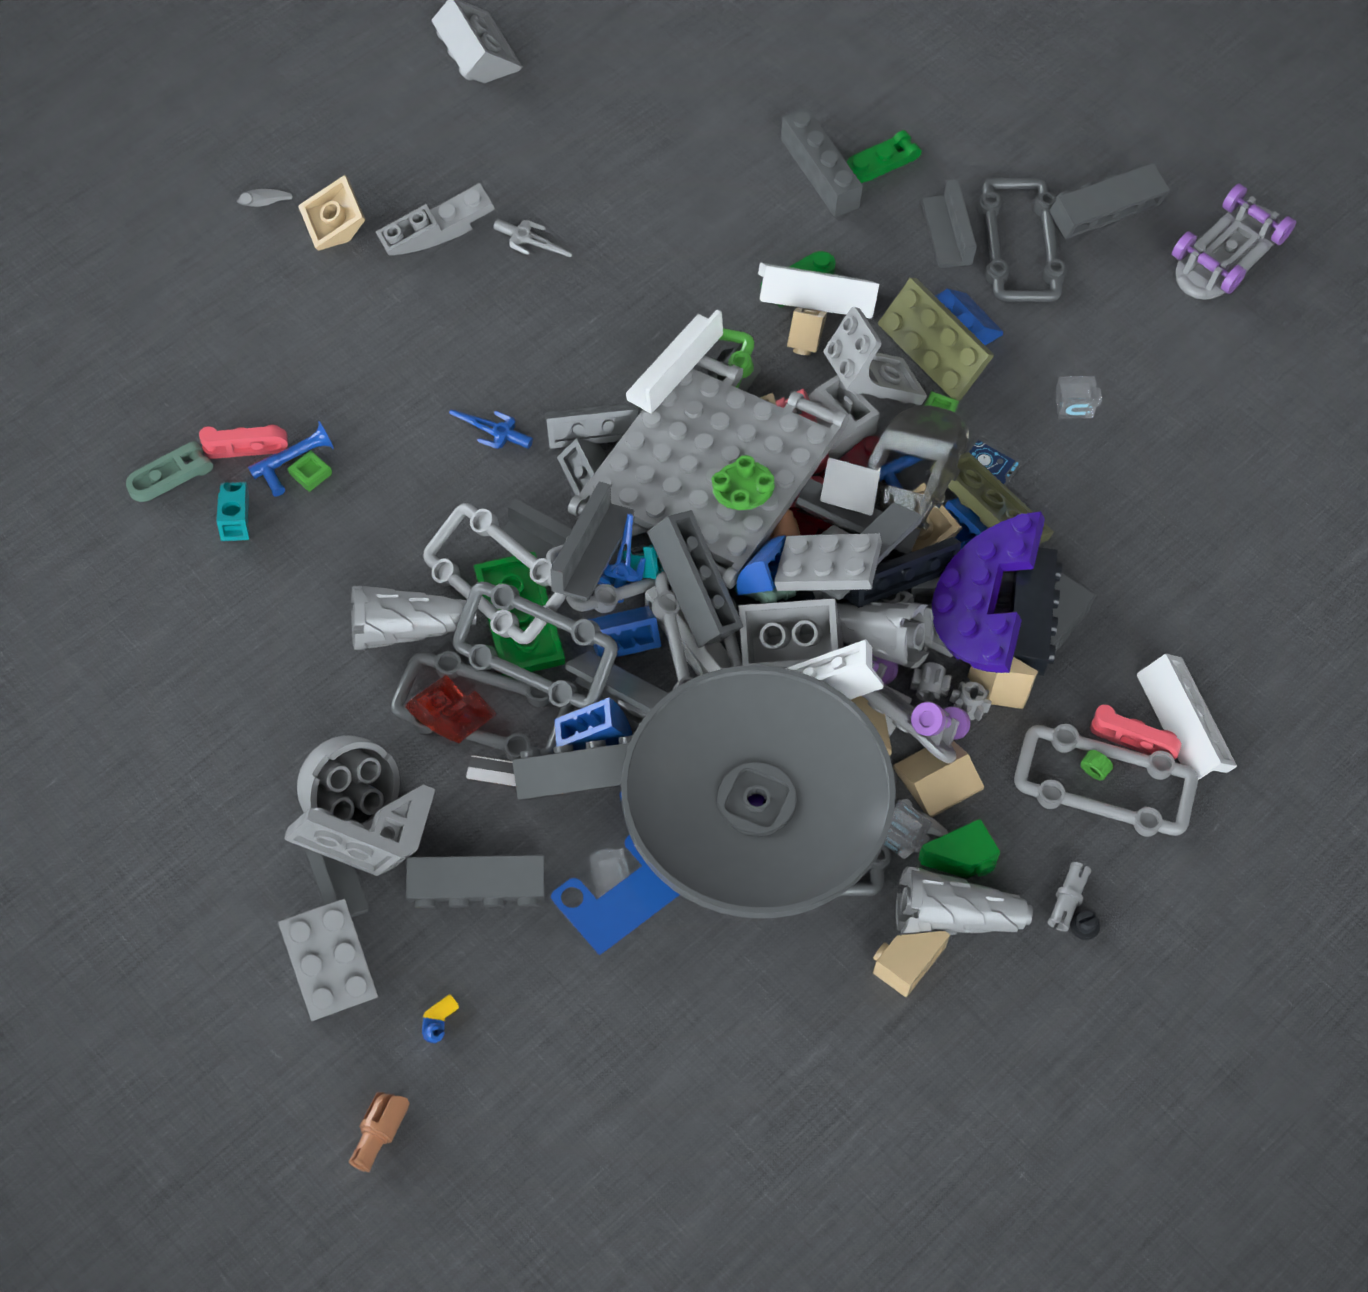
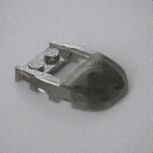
[867,405,969,530]

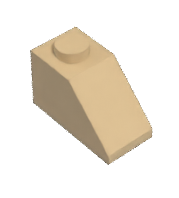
[787,307,827,355]
[873,931,950,998]

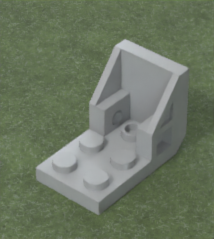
[284,785,435,876]

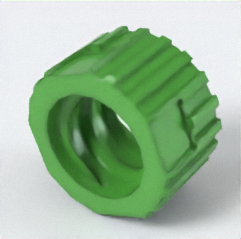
[1080,750,1113,780]

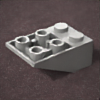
[796,375,879,459]

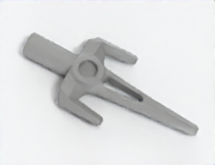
[493,219,573,257]

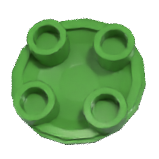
[711,455,775,510]

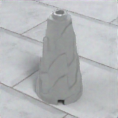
[351,586,476,650]
[837,602,934,668]
[896,866,1033,935]

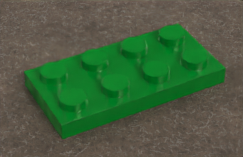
[474,552,565,677]

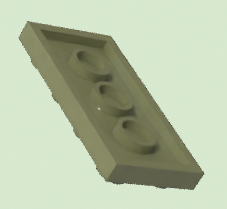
[877,278,994,401]
[930,452,1054,543]

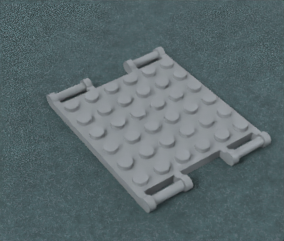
[568,355,849,589]

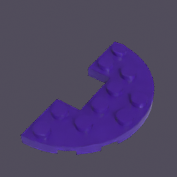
[932,511,1045,673]

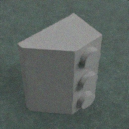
[431,0,522,83]
[739,599,844,668]

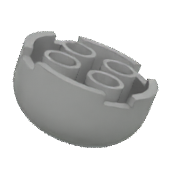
[297,735,400,824]

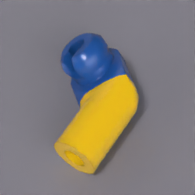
[422,994,459,1043]

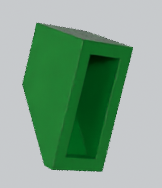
[918,819,1000,879]

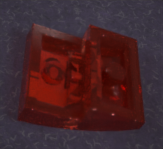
[404,675,497,743]

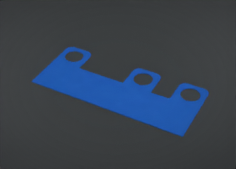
[551,835,680,956]

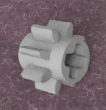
[910,662,952,703]
[949,682,992,721]

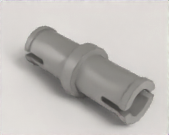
[1047,862,1091,931]

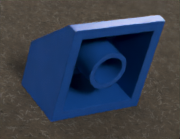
[935,288,1003,346]

